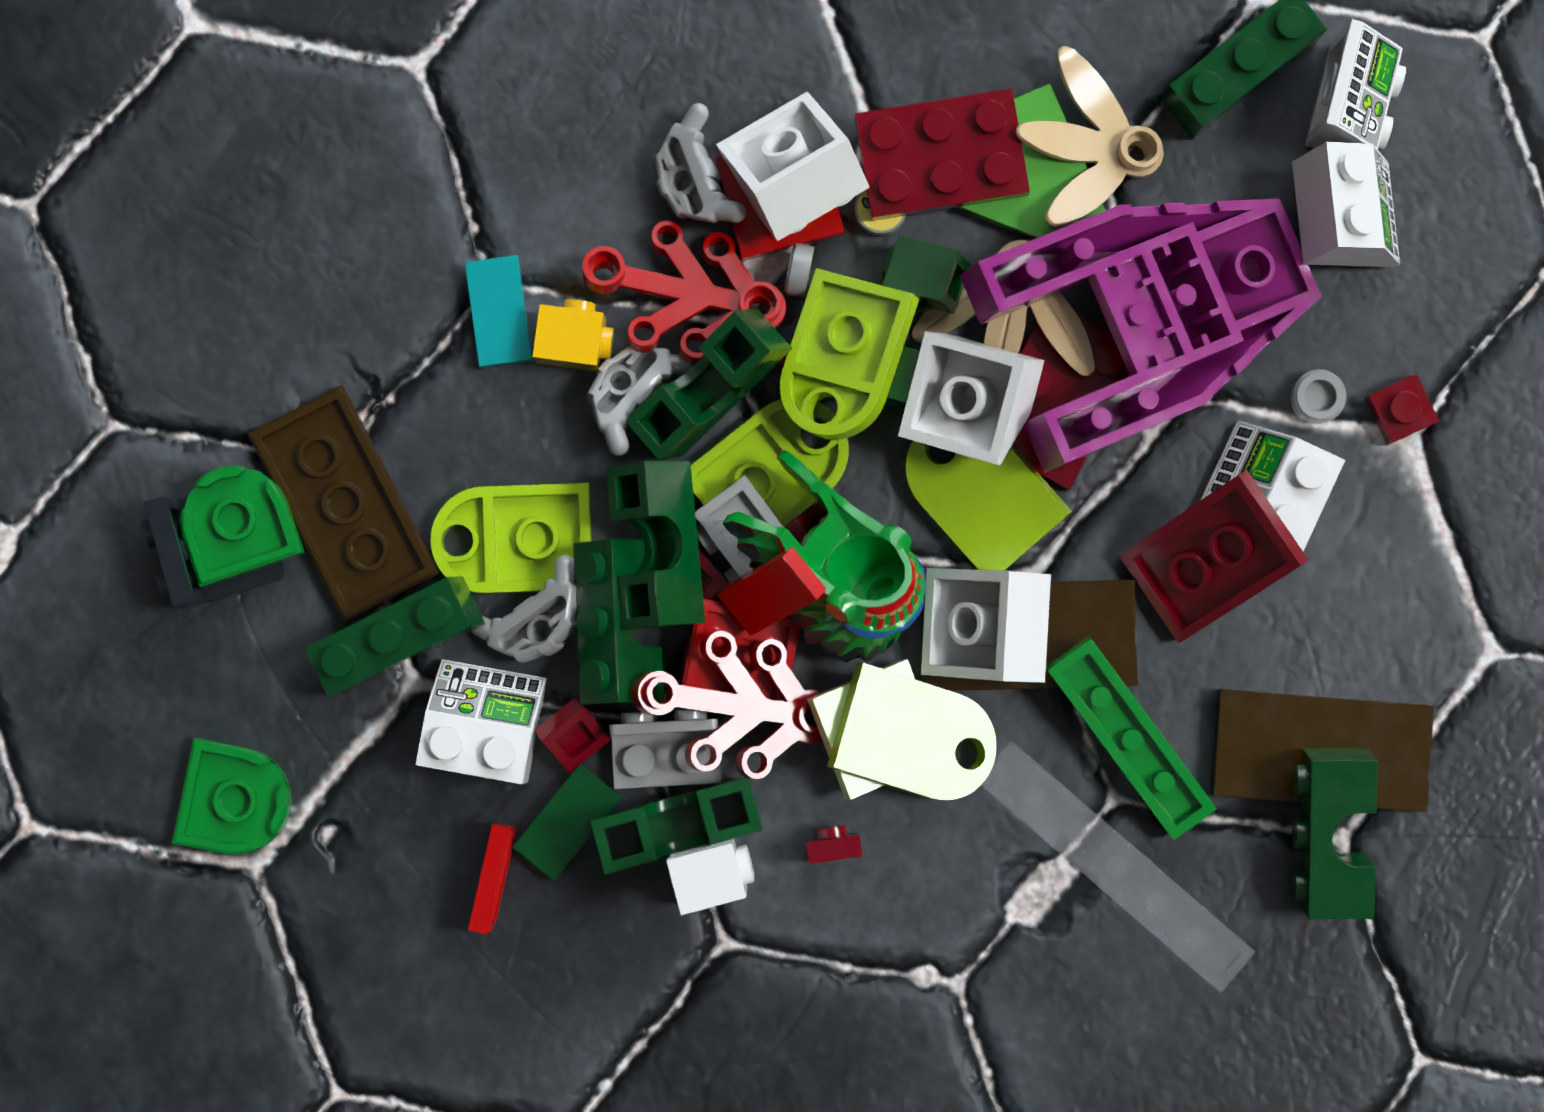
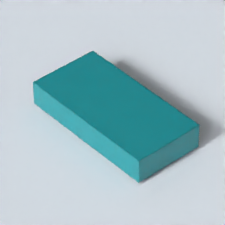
[465,255,533,369]

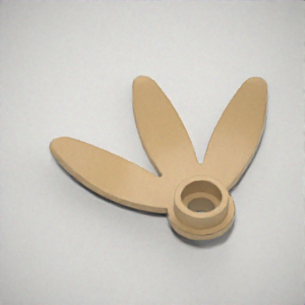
[1016,46,1164,227]
[912,240,1095,376]

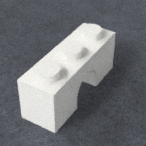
[666,839,755,915]

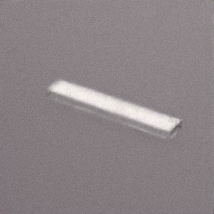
[981,741,1256,993]

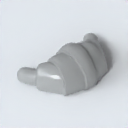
[654,103,746,223]
[587,346,695,456]
[471,555,577,663]

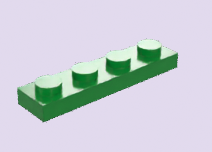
[1046,636,1217,840]

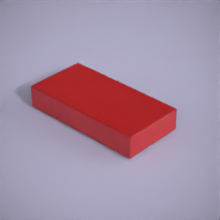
[717,547,826,636]
[468,822,517,934]

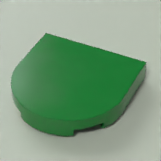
[180,466,305,588]
[172,738,292,855]

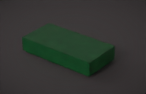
[513,763,622,881]

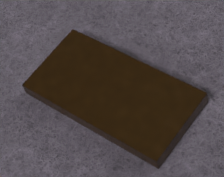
[248,385,441,622]
[921,580,1138,691]
[1211,689,1434,812]

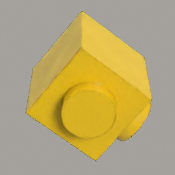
[532,299,614,372]

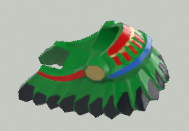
[722,450,926,663]

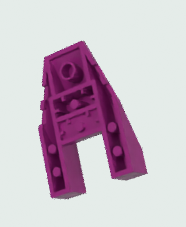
[960,199,1322,473]

